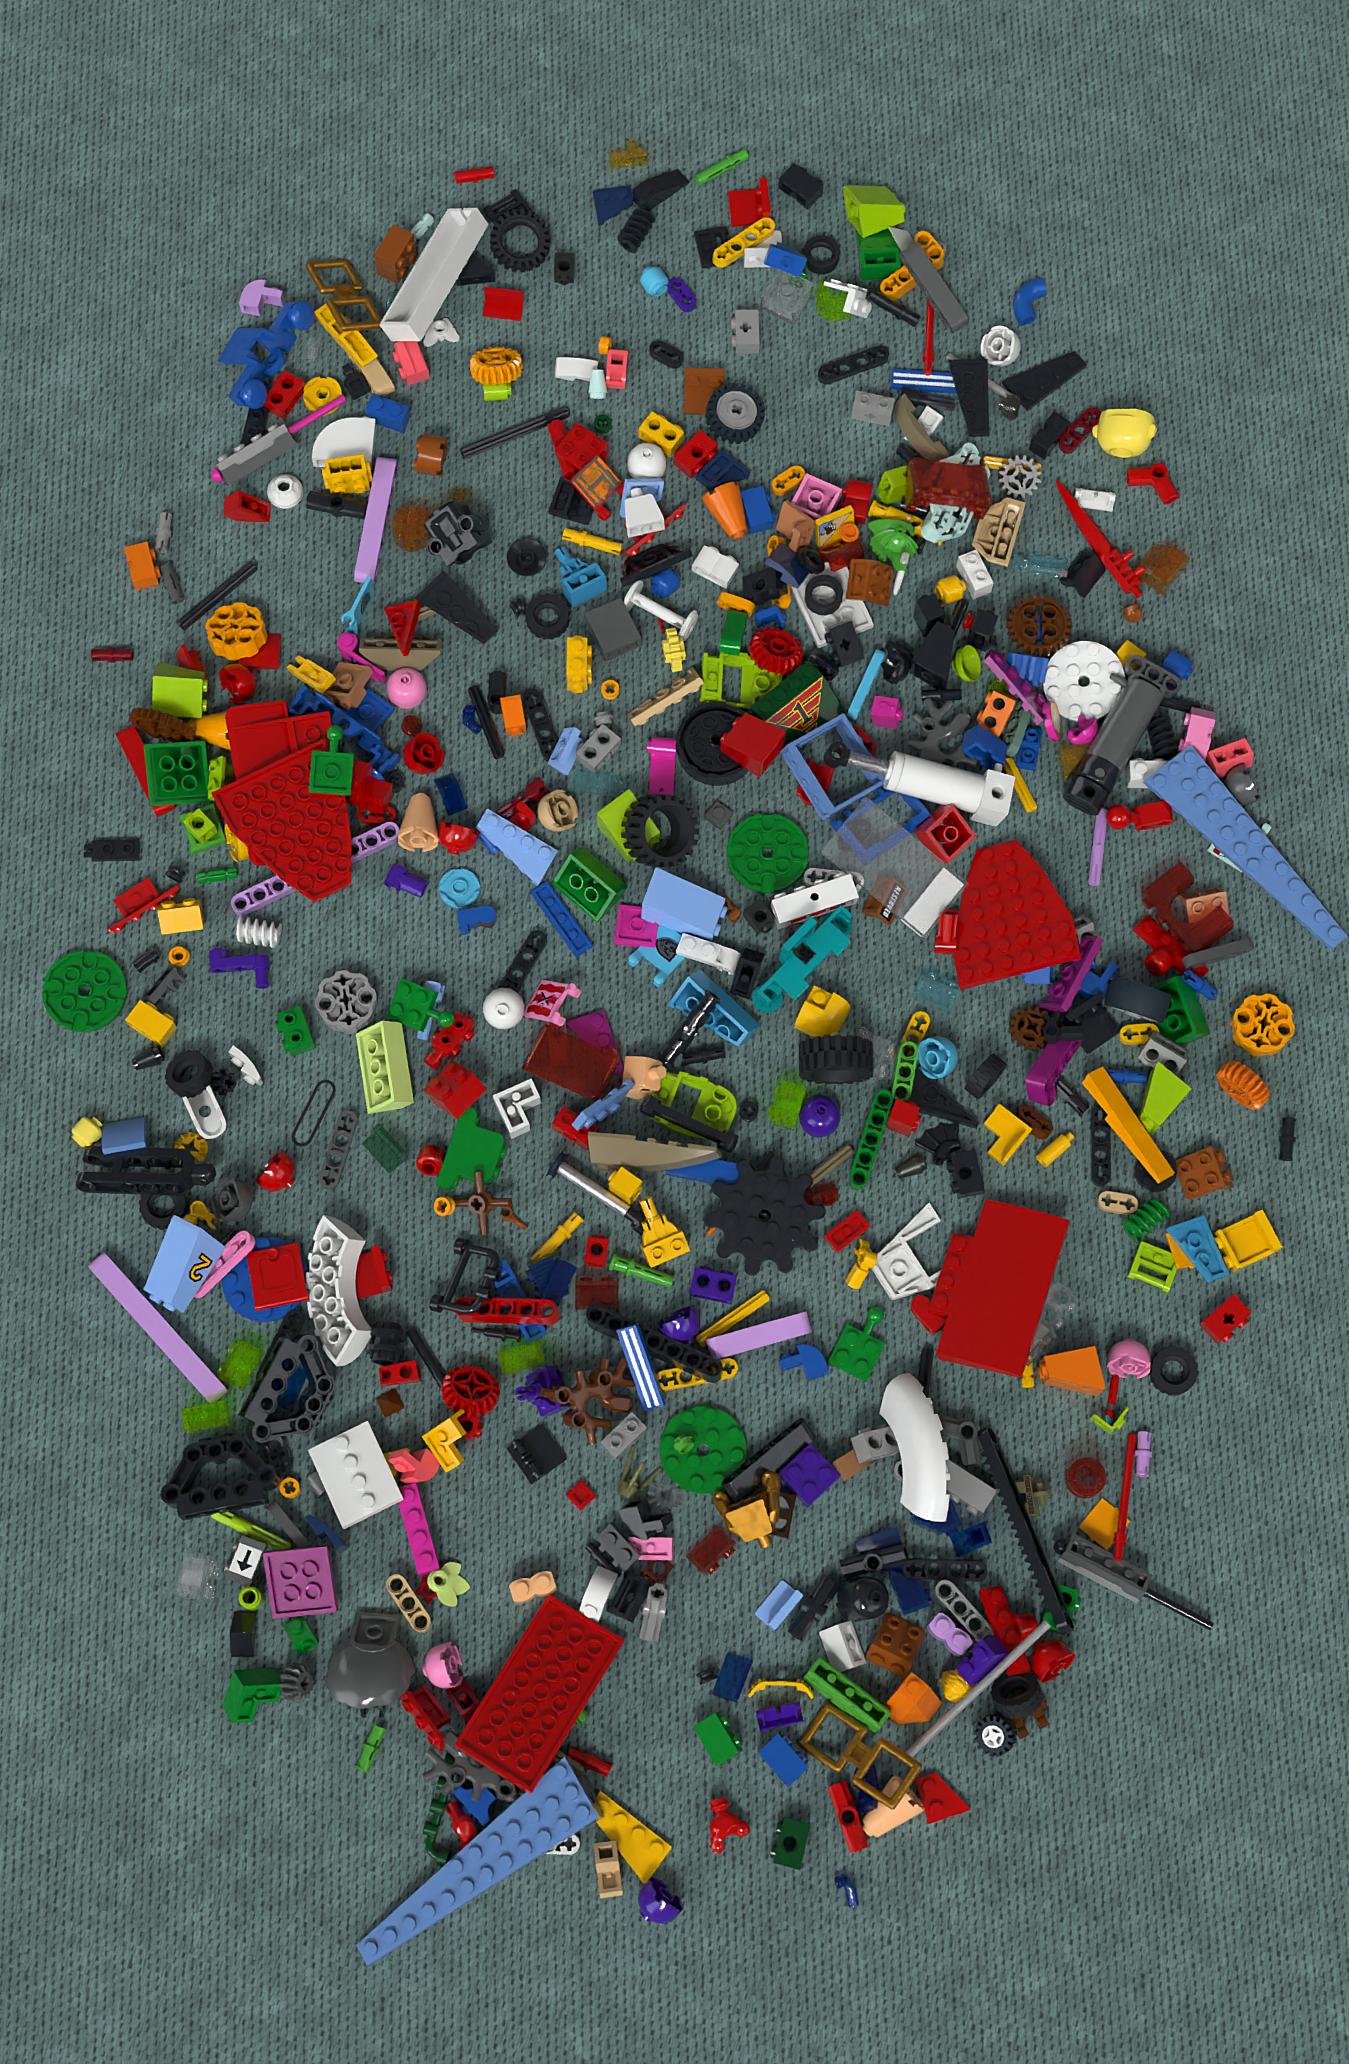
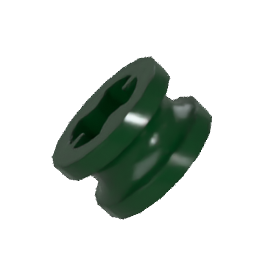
[594,414,611,434]

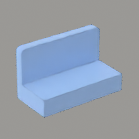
[548,727,584,775]
[755,1580,803,1631]

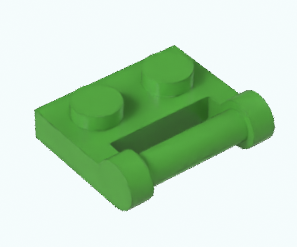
[179,804,227,855]

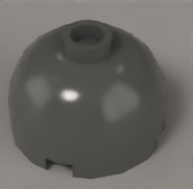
[1225,763,1261,805]
[211,1178,253,1221]

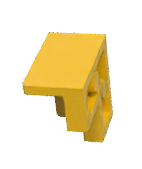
[983,1104,1032,1166]
[422,1409,466,1473]

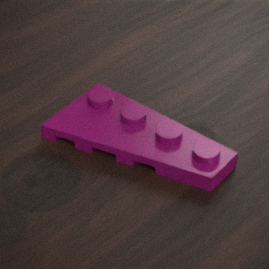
[1037,936,1103,1012]

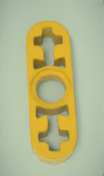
[894,1011,930,1068]

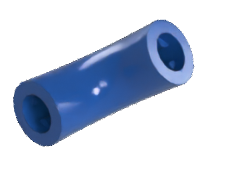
[1013,277,1047,326]

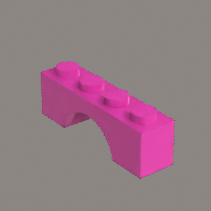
[398,1483,441,1577]

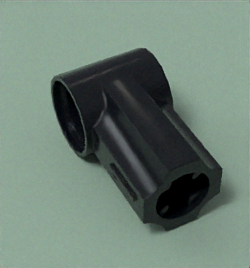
[487,671,507,714]

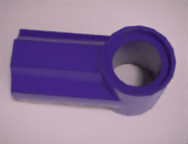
[384,864,428,898]

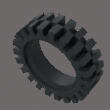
[490,209,551,273]

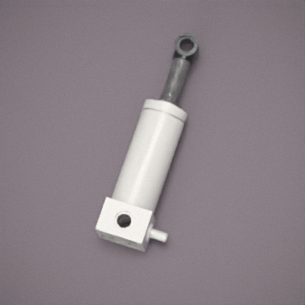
[824,742,1015,826]

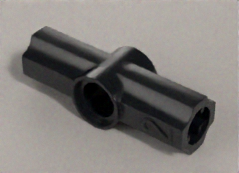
[306,491,368,520]
[840,1543,909,1579]
[787,1576,839,1642]

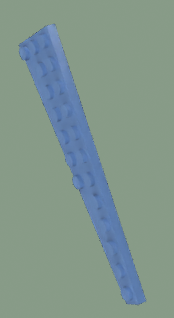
[1143,745,1347,950]
[356,1757,600,1966]

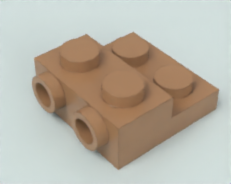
[319,662,373,710]

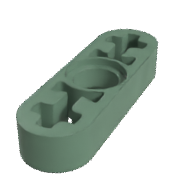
[1002,701,1032,757]

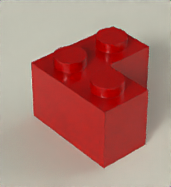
[345,759,393,814]

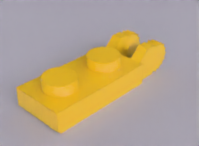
[287,656,336,694]

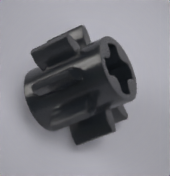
[211,1069,237,1096]

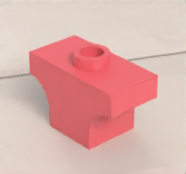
[606,349,629,389]

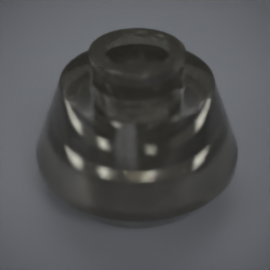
[998,394,1021,421]

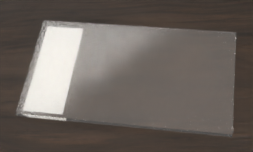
[820,796,969,939]

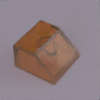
[1133,544,1190,596]

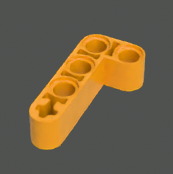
[880,231,944,301]

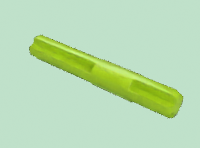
[211,1512,292,1550]

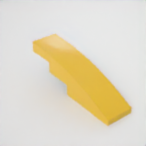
[314,304,378,368]

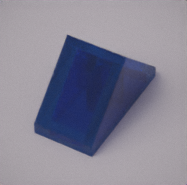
[434,773,467,816]
[950,1522,992,1557]

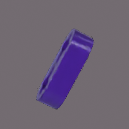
[668,278,696,312]

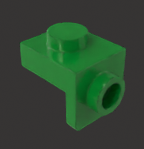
[283,1616,319,1655]

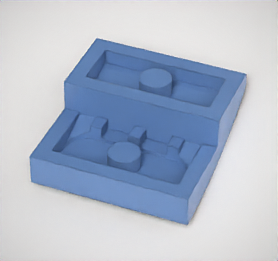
[102,1117,147,1154]

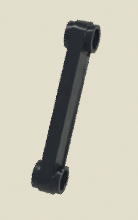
[639,1095,739,1153]

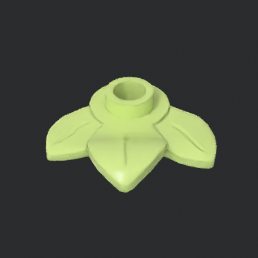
[427,1562,470,1607]

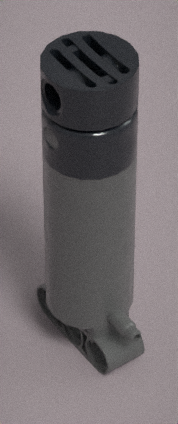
[1063,655,1181,816]

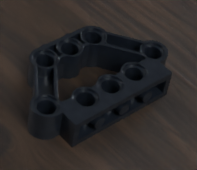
[238,1334,335,1443]
[160,1434,281,1521]

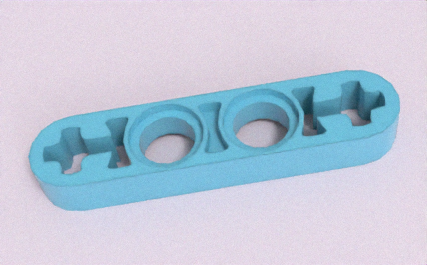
[847,649,886,720]

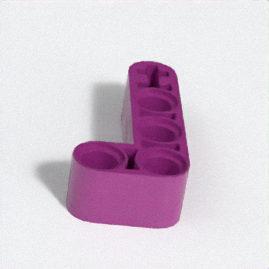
[1026,1025,1082,1107]

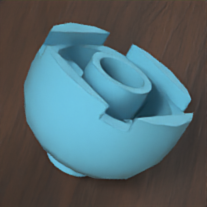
[917,1036,958,1079]

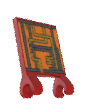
[569,454,624,521]

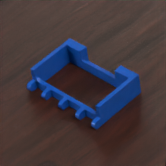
[830,788,931,866]

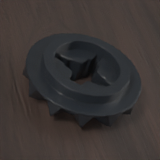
[797,547,825,575]

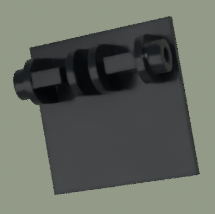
[507,1424,567,1485]

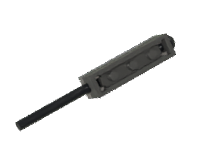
[1054,1533,1214,1630]

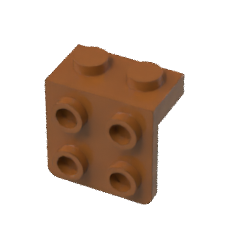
[1175,1146,1234,1200]
[865,1613,925,1678]

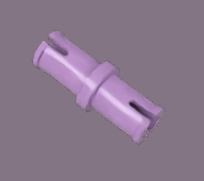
[1134,1431,1152,1477]

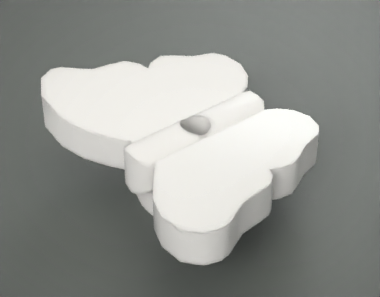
[424,318,460,347]

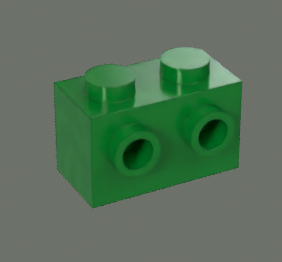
[275,1005,316,1057]
[693,1712,743,1766]

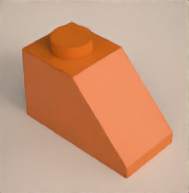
[500,695,526,737]

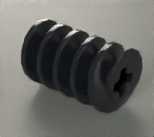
[617,208,655,254]
[1146,716,1178,760]

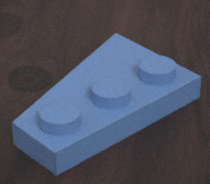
[572,1079,634,1131]

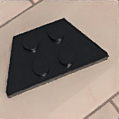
[620,544,693,587]

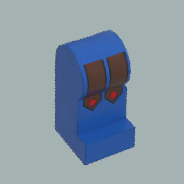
[457,906,496,935]

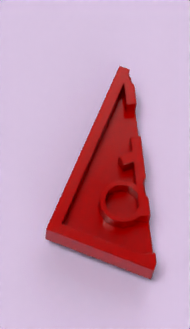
[384,600,422,657]

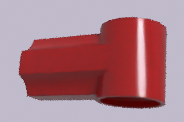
[934,913,958,955]

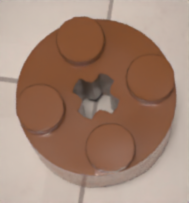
[413,433,448,477]

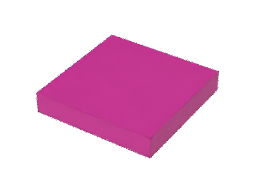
[614,904,658,948]

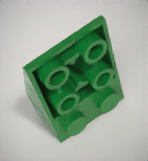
[855,226,901,280]

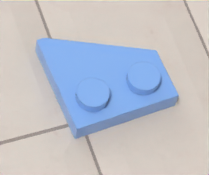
[619,478,664,518]

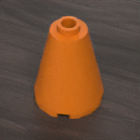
[702,482,748,540]

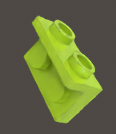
[208,756,234,801]

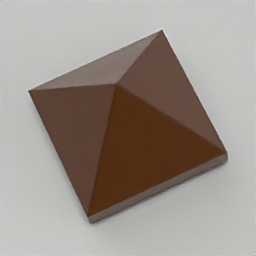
[375,1389,404,1418]

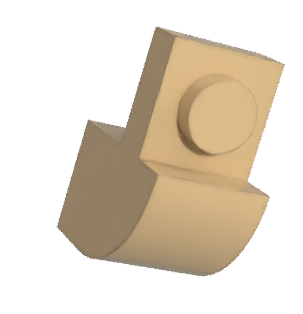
[593,1840,623,1898]

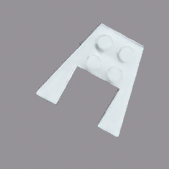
[871,1203,941,1300]

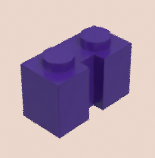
[956,1636,1010,1686]

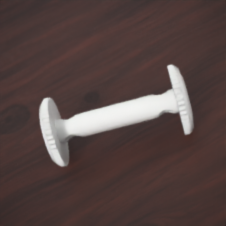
[623,580,698,642]

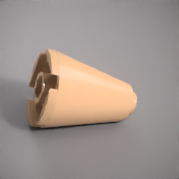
[398,793,439,852]
[862,1775,925,1837]

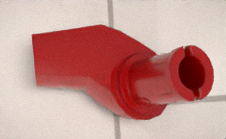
[446,1801,479,1851]

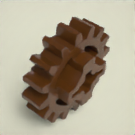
[1008,1006,1052,1052]

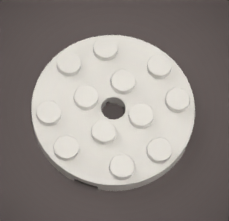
[1043,641,1125,722]

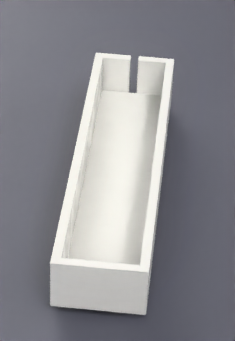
[379,208,488,341]

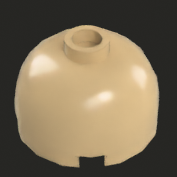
[537,790,578,832]

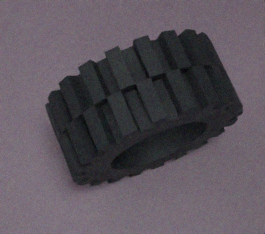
[621,794,699,867]
[799,1035,873,1084]

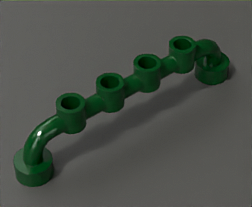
[423,1754,455,1867]

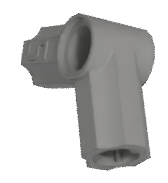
[639,1583,668,1643]

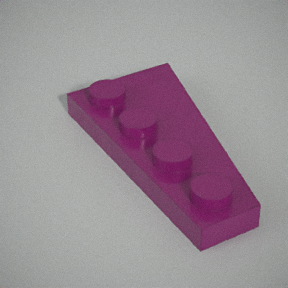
[984,649,1047,725]

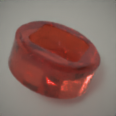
[401,715,422,736]

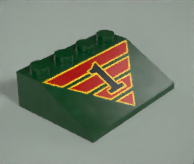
[748,660,845,754]

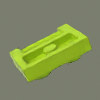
[1127,1241,1177,1293]

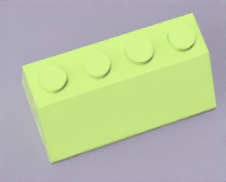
[356,1021,414,1114]

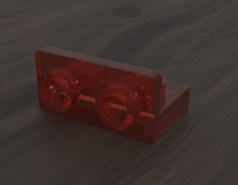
[816,538,865,572]
[575,1277,618,1310]
[686,1525,736,1576]

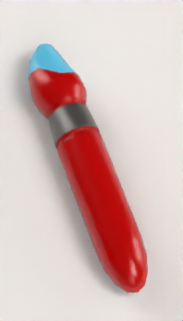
[1105,1374,1119,1425]

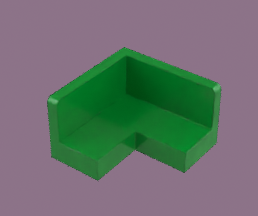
[223,1667,281,1723]

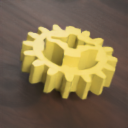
[662,628,686,672]

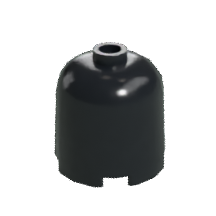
[836,1577,889,1622]

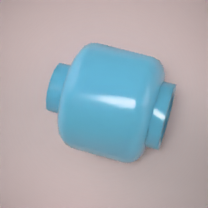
[640,266,669,296]

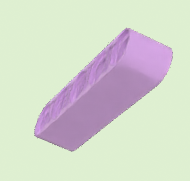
[706,1311,812,1359]

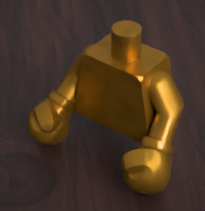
[713,1471,782,1548]

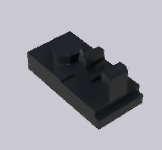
[143,966,185,1004]

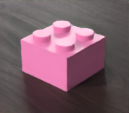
[791,473,842,528]

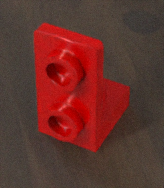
[508,800,536,832]

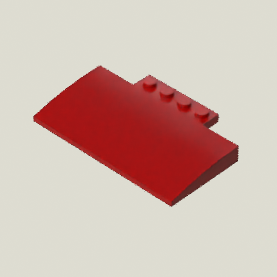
[928,1199,1070,1378]

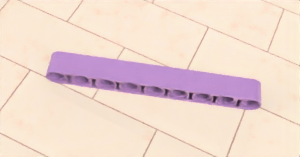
[231,822,399,916]
[88,1252,228,1405]

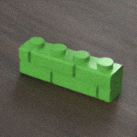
[803,1656,892,1735]

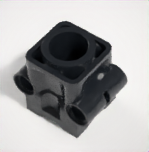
[423,501,493,566]

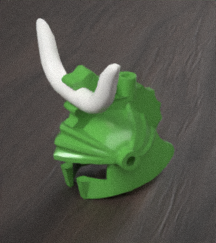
[868,519,919,595]

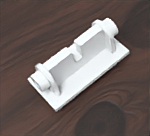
[1074,488,1116,512]

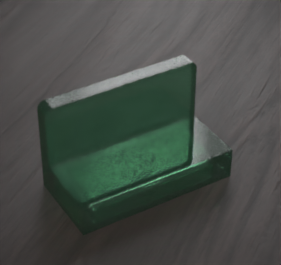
[362,1123,409,1174]

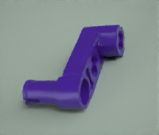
[209,948,270,989]

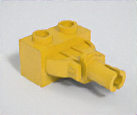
[639,1196,690,1268]

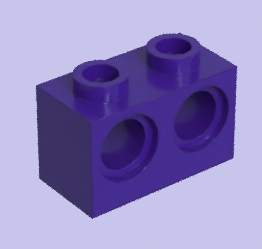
[689,1266,737,1304]

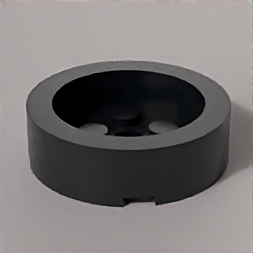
[676,702,749,786]

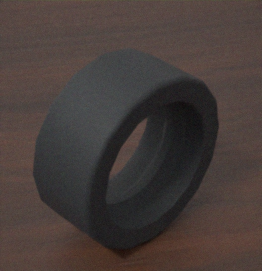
[803,235,840,275]
[805,575,843,615]

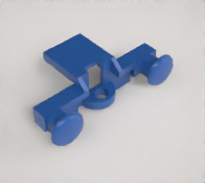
[218,300,315,409]
[287,685,400,781]

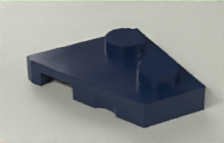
[593,185,633,226]
[695,449,750,491]

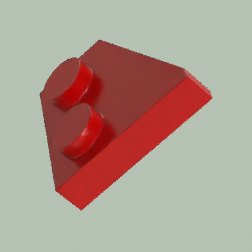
[914,1772,970,1824]

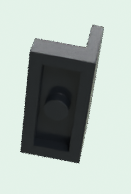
[1059,551,1106,598]

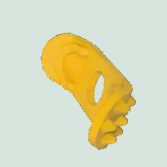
[748,1678,814,1699]

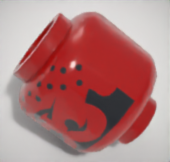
[416,1145,445,1176]

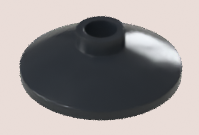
[507,539,547,576]

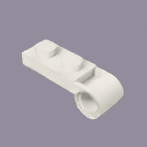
[676,933,741,975]

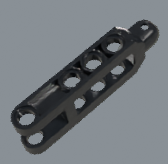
[76,1146,216,1196]

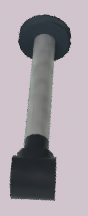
[546,1150,649,1236]

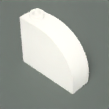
[312,416,377,470]

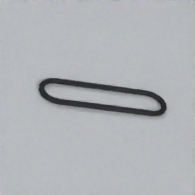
[292,1080,336,1147]

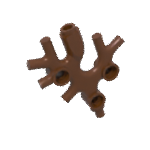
[540,1358,635,1445]

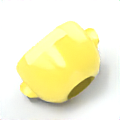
[1092,409,1157,458]

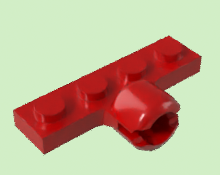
[1133,915,1209,977]
[979,1585,1038,1676]

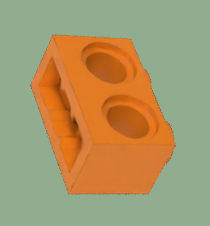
[976,688,1018,738]

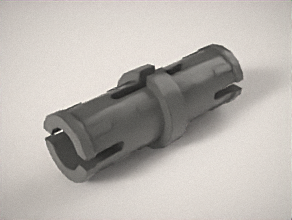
[159,563,184,605]

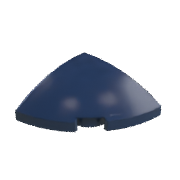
[854,1527,910,1573]

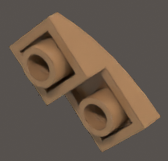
[832,1449,876,1481]

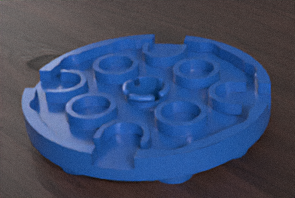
[222,1237,308,1322]

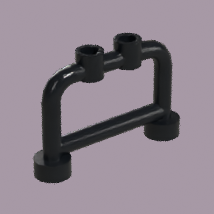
[429,1237,502,1314]

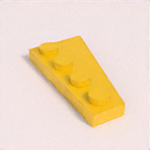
[596,1791,672,1884]

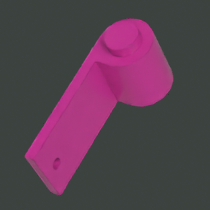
[337,632,387,684]
[647,737,676,796]

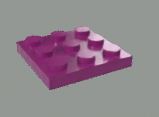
[263,1544,339,1619]

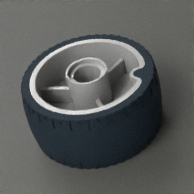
[1104,977,1172,1023]

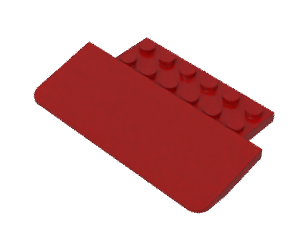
[225,701,332,866]

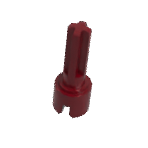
[495,777,550,819]

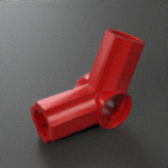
[1126,463,1180,505]

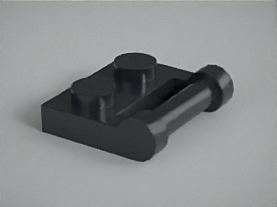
[483,189,534,234]
[694,226,736,269]
[606,1571,653,1623]

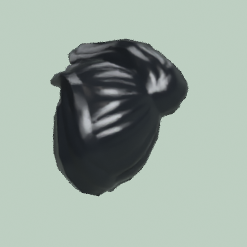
[881,639,913,685]

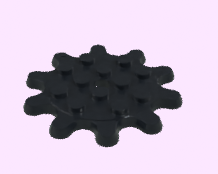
[703,1156,826,1276]

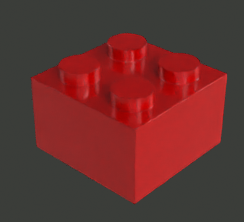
[914,805,977,863]
[423,1060,487,1119]

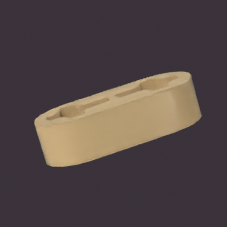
[1097,1191,1138,1215]

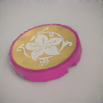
[1042,701,1063,742]

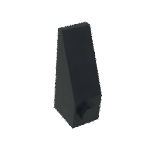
[633,169,690,212]

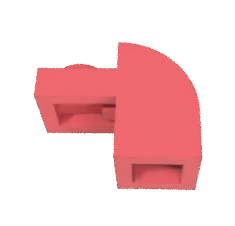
[388,1448,440,1484]

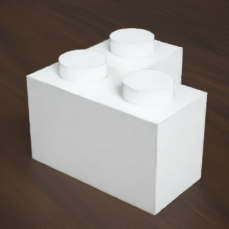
[493,1079,541,1139]

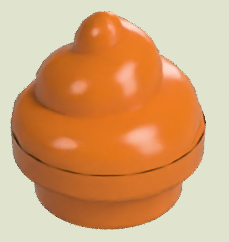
[839,522,859,543]

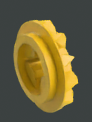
[174,1132,208,1161]

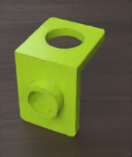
[1090,1407,1129,1434]

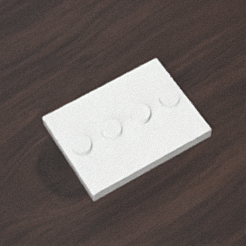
[790,557,874,648]
[308,1421,404,1529]

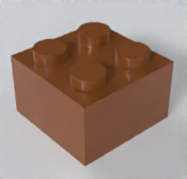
[374,224,417,284]

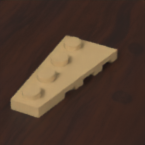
[627,667,704,726]

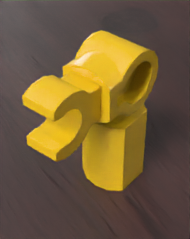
[183,1201,223,1231]
[845,1239,877,1289]

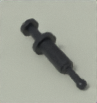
[471,1328,521,1342]

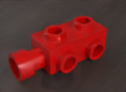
[423,1012,475,1070]

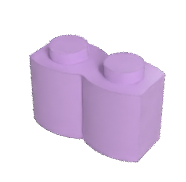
[927,1613,973,1657]

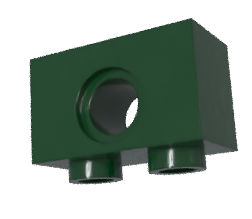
[770,1817,811,1870]

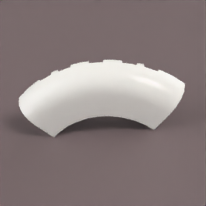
[306,1215,371,1366]
[879,1373,950,1522]

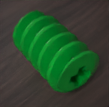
[1122,1198,1171,1243]

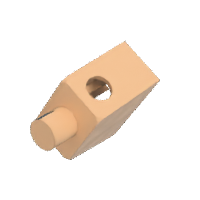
[622,1056,666,1100]

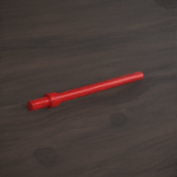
[923,300,935,376]
[1113,1434,1137,1561]

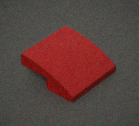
[238,634,281,670]

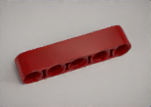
[115,725,176,818]
[454,1297,561,1325]

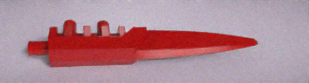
[1056,479,1146,599]

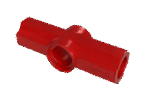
[547,419,579,479]
[827,1781,869,1853]

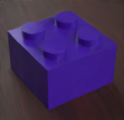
[779,1443,841,1508]

